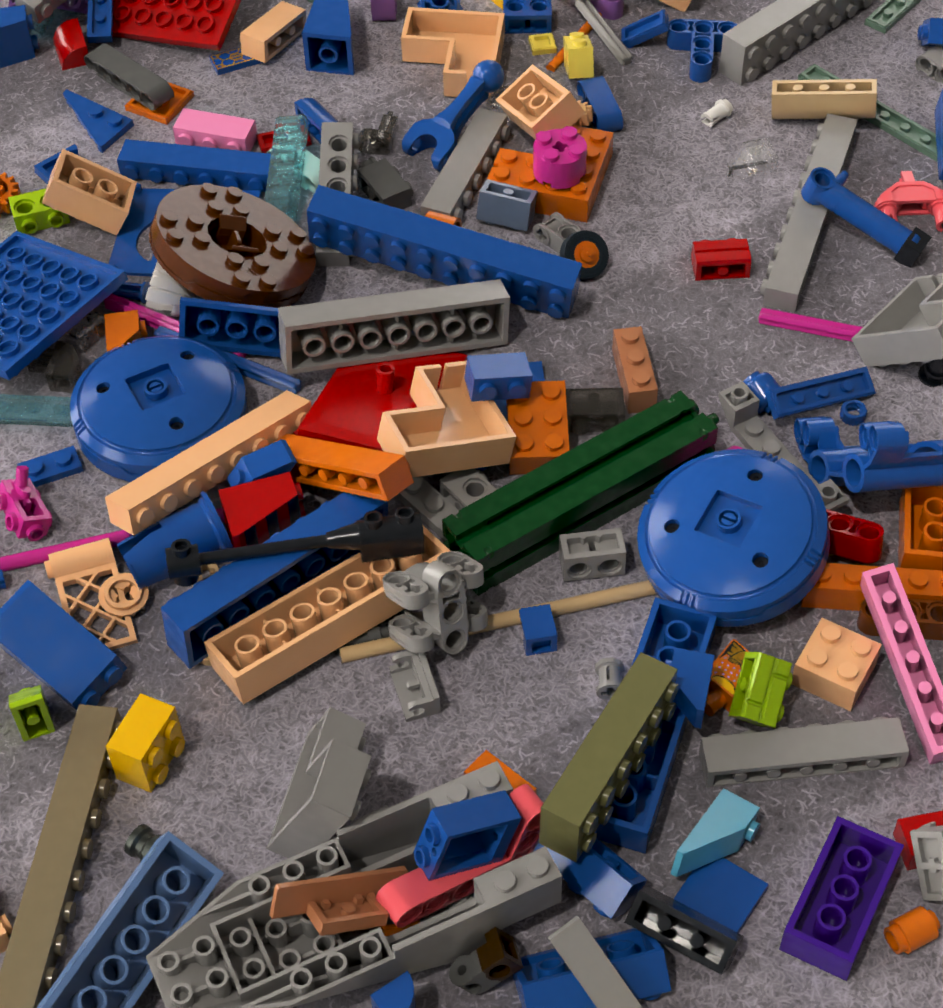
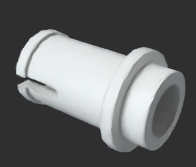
[701,99,733,128]

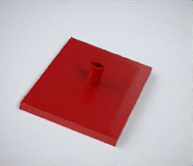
[113,0,241,51]
[298,352,468,451]

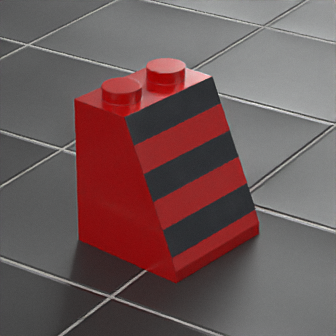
[218,472,306,548]

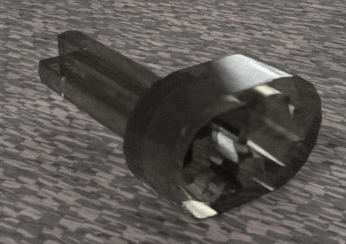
[358,111,398,155]

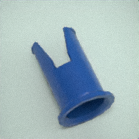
[117,491,233,590]

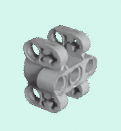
[383,551,488,655]

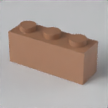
[612,326,658,414]

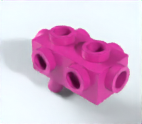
[0,465,52,541]

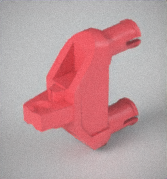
[874,171,943,232]

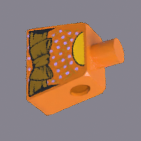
[705,639,750,716]

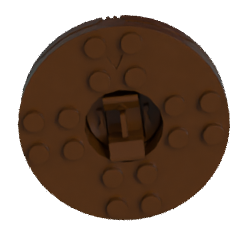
[149,183,316,308]

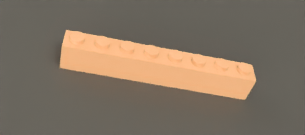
[105,390,312,536]

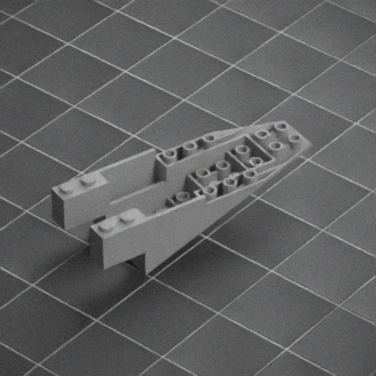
[146,761,562,1008]

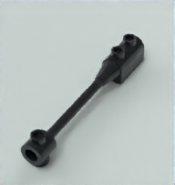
[165,506,425,587]

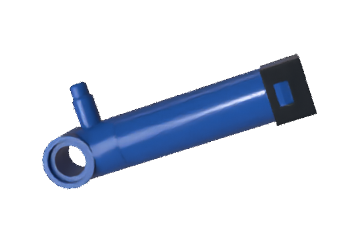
[801,167,932,268]

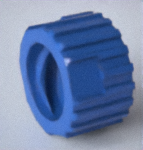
[840,399,867,426]

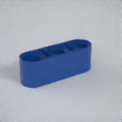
[577,76,623,132]

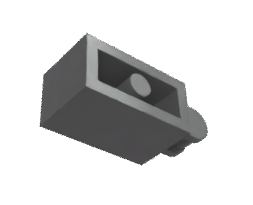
[357,157,413,209]

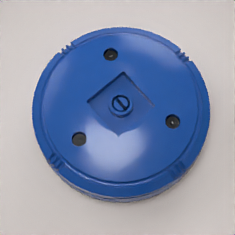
[70,335,248,482]
[637,449,830,627]

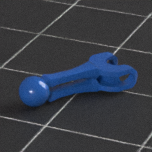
[402,60,505,172]

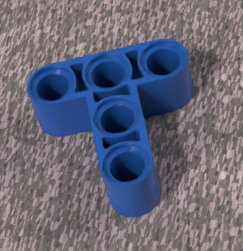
[666,19,737,83]

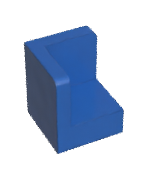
[519,604,558,656]

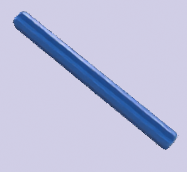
[154,326,302,394]

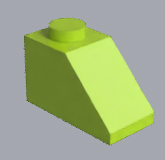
[9,685,55,742]

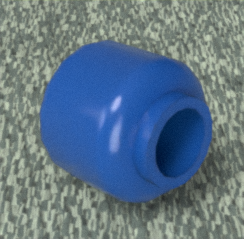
[743,371,781,415]

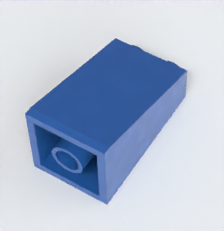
[302,0,355,75]
[0,5,40,68]
[0,580,127,711]

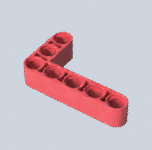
[376,784,544,928]

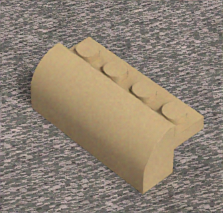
[772,79,877,119]

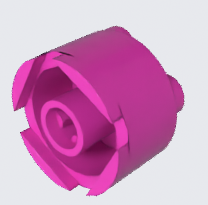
[533,126,587,189]

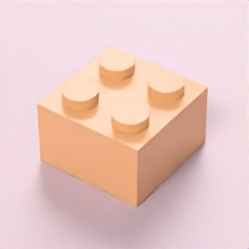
[792,618,882,712]

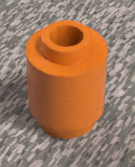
[884,906,940,955]

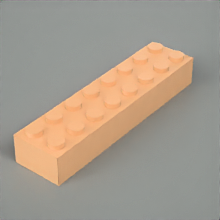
[204,526,450,705]

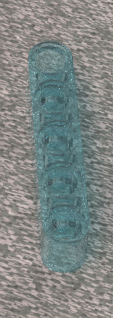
[264,114,308,222]

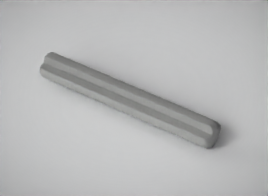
[575,0,633,66]

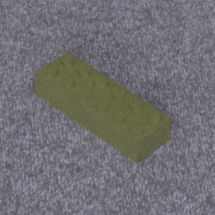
[539,652,679,862]

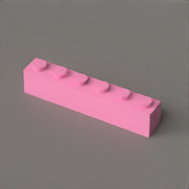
[860,563,943,765]

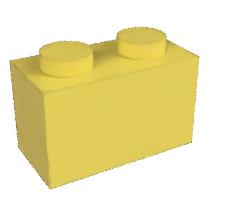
[563,32,594,79]

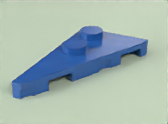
[63,89,134,153]

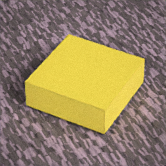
[528,33,557,56]

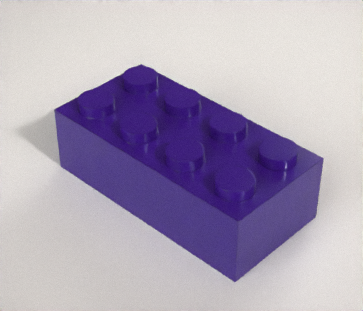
[779,816,904,981]

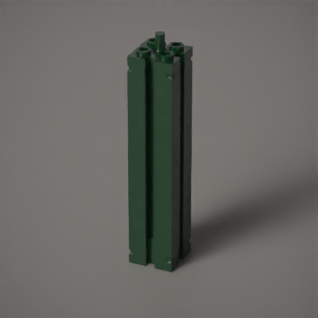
[442,390,719,596]

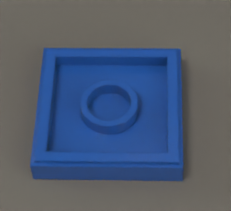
[674,858,769,933]

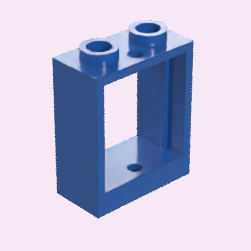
[413,790,522,881]

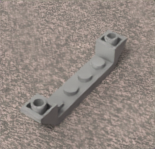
[718,381,849,511]

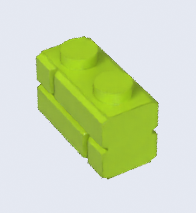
[728,652,793,728]

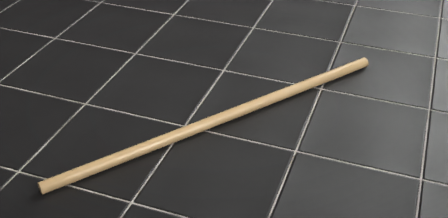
[339,553,834,663]

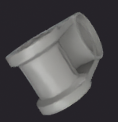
[533,212,581,255]

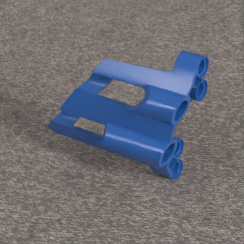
[794,416,943,493]

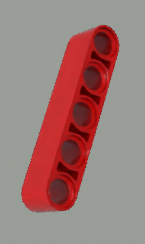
[826,509,884,564]

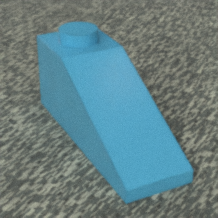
[670,788,760,877]

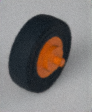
[560,230,609,280]

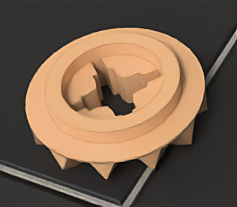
[98,573,149,619]

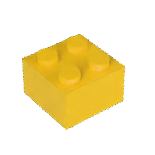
[105,693,185,793]

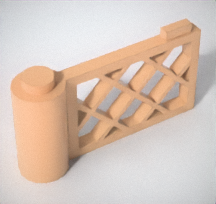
[44,538,138,650]

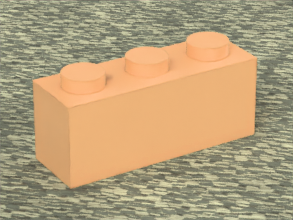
[239,1,306,63]

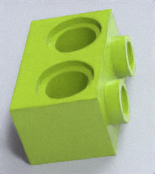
[8,188,70,234]

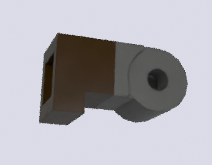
[449,927,524,995]

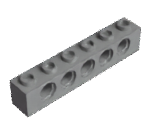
[316,122,359,267]

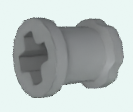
[595,657,624,699]

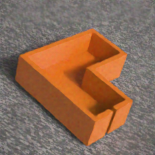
[486,125,614,223]

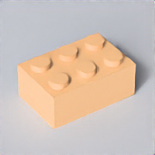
[495,64,585,139]
[42,149,137,236]

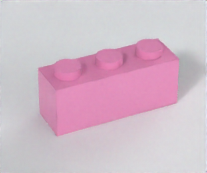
[173,108,257,152]

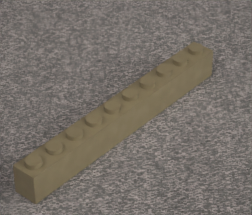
[0,704,122,1008]

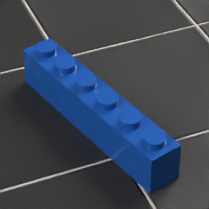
[117,139,278,193]

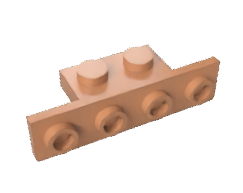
[270,866,409,936]

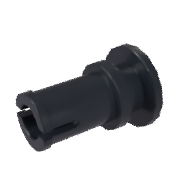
[918,359,943,387]

